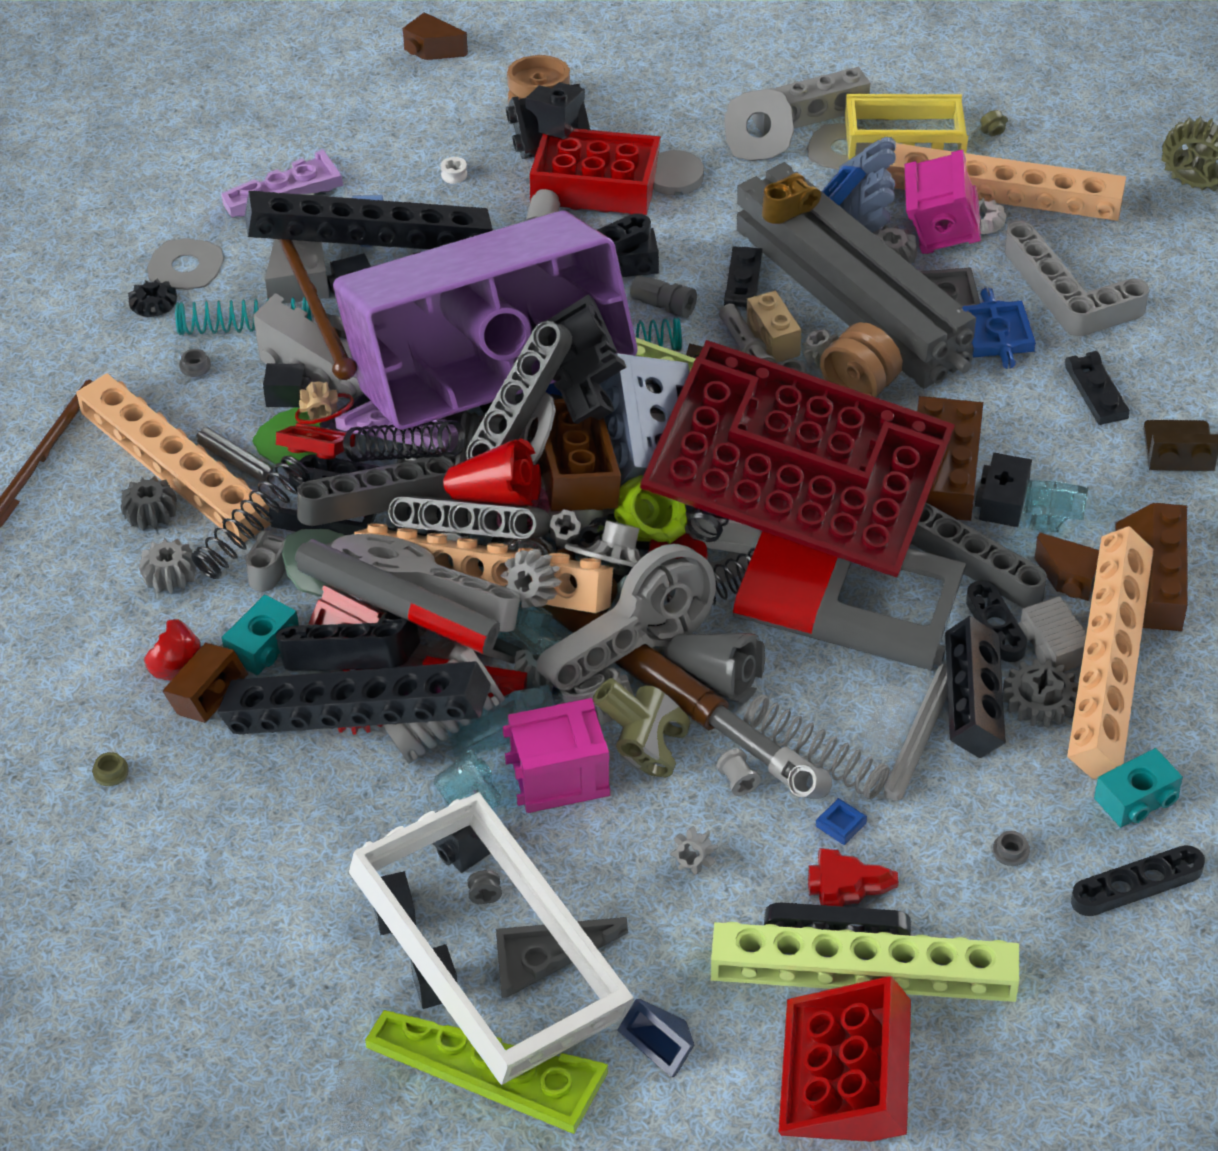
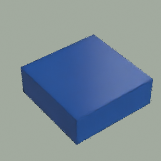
[816,798,867,845]

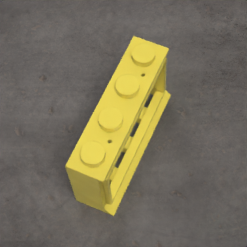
[844,94,969,160]

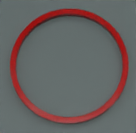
[295,393,354,424]

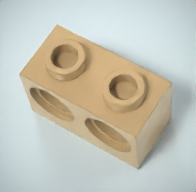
[747,290,801,363]

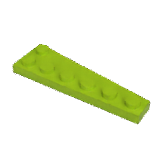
[365,1010,608,1134]

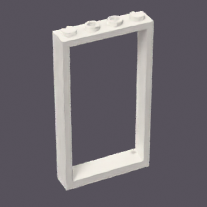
[349,792,634,1085]

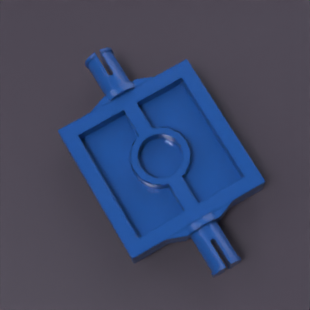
[962,287,1036,369]

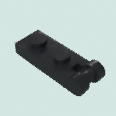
[724,246,763,310]
[1065,351,1130,425]

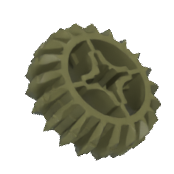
[1161,116,1218,192]

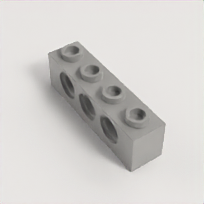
[752,67,871,136]

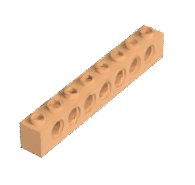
[886,143,1126,221]
[76,373,271,545]
[354,523,613,613]
[1067,526,1153,779]

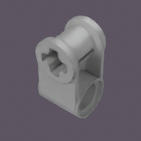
[245,529,286,592]

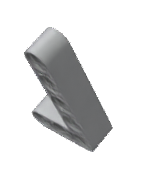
[1004,221,1149,336]

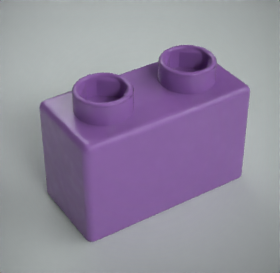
[333,211,638,430]

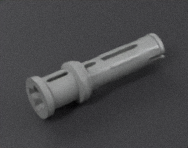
[719,304,777,364]

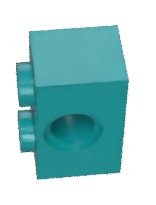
[221,594,299,676]
[1094,748,1183,828]

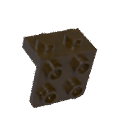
[1143,420,1218,471]

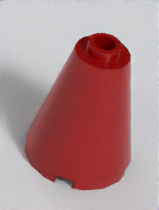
[443,438,542,507]

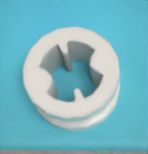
[441,157,467,184]

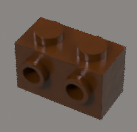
[162,642,248,723]

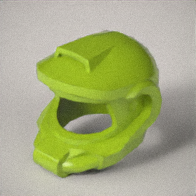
[614,475,687,544]

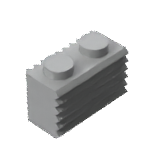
[1018,596,1086,671]

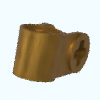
[762,173,821,224]

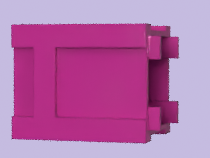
[904,149,981,254]
[503,698,610,813]

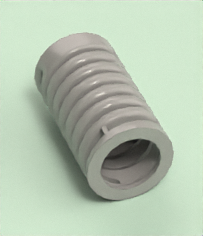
[383,648,505,764]

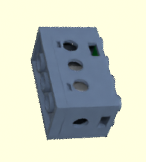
[600,353,689,487]

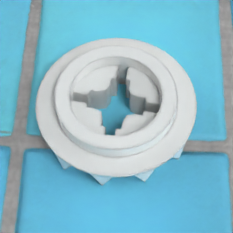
[979,198,1006,234]

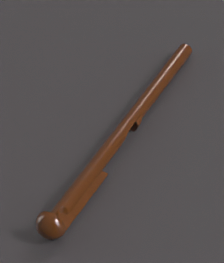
[278,239,357,380]
[0,379,93,528]

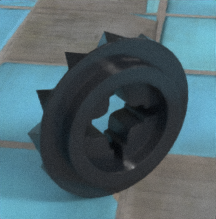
[128,278,177,317]

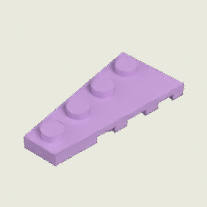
[221,149,343,218]
[335,401,458,452]

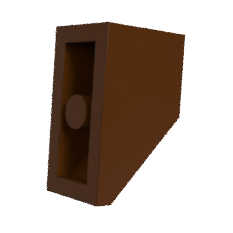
[402,12,468,60]
[1034,532,1099,601]

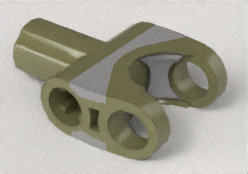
[593,678,691,778]

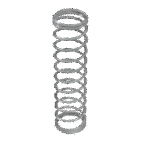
[743,694,889,799]

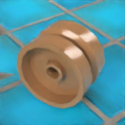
[507,55,570,106]
[820,322,903,397]

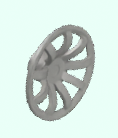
[565,521,641,567]

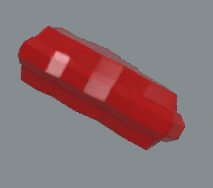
[808,848,899,907]

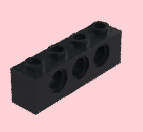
[945,616,1006,758]

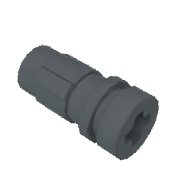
[630,275,697,318]

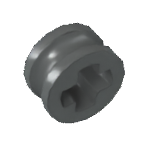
[467,870,502,904]

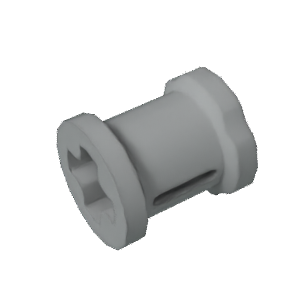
[716,748,761,797]

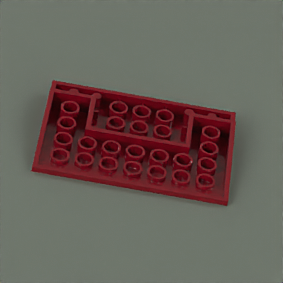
[640,340,955,578]

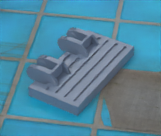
[839,137,896,233]

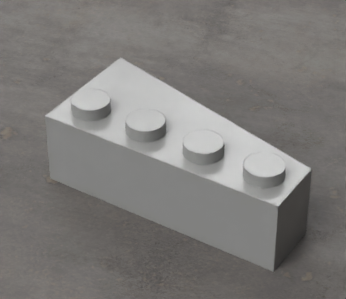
[265,193,329,304]
[253,293,363,399]

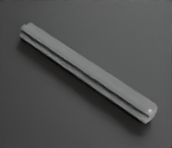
[884,663,948,801]

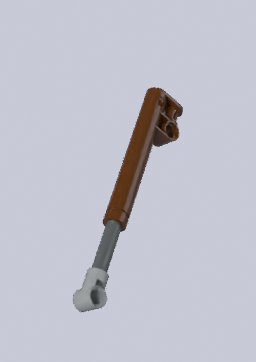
[539,548,832,799]

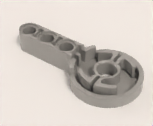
[331,534,521,632]
[537,544,716,691]

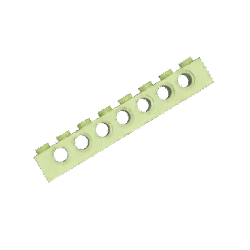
[711,922,1019,1002]

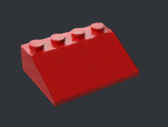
[529,129,661,215]
[778,976,911,1142]

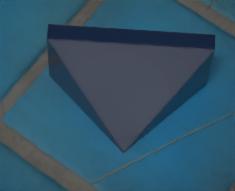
[617,999,695,1077]

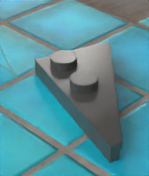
[496,917,628,998]

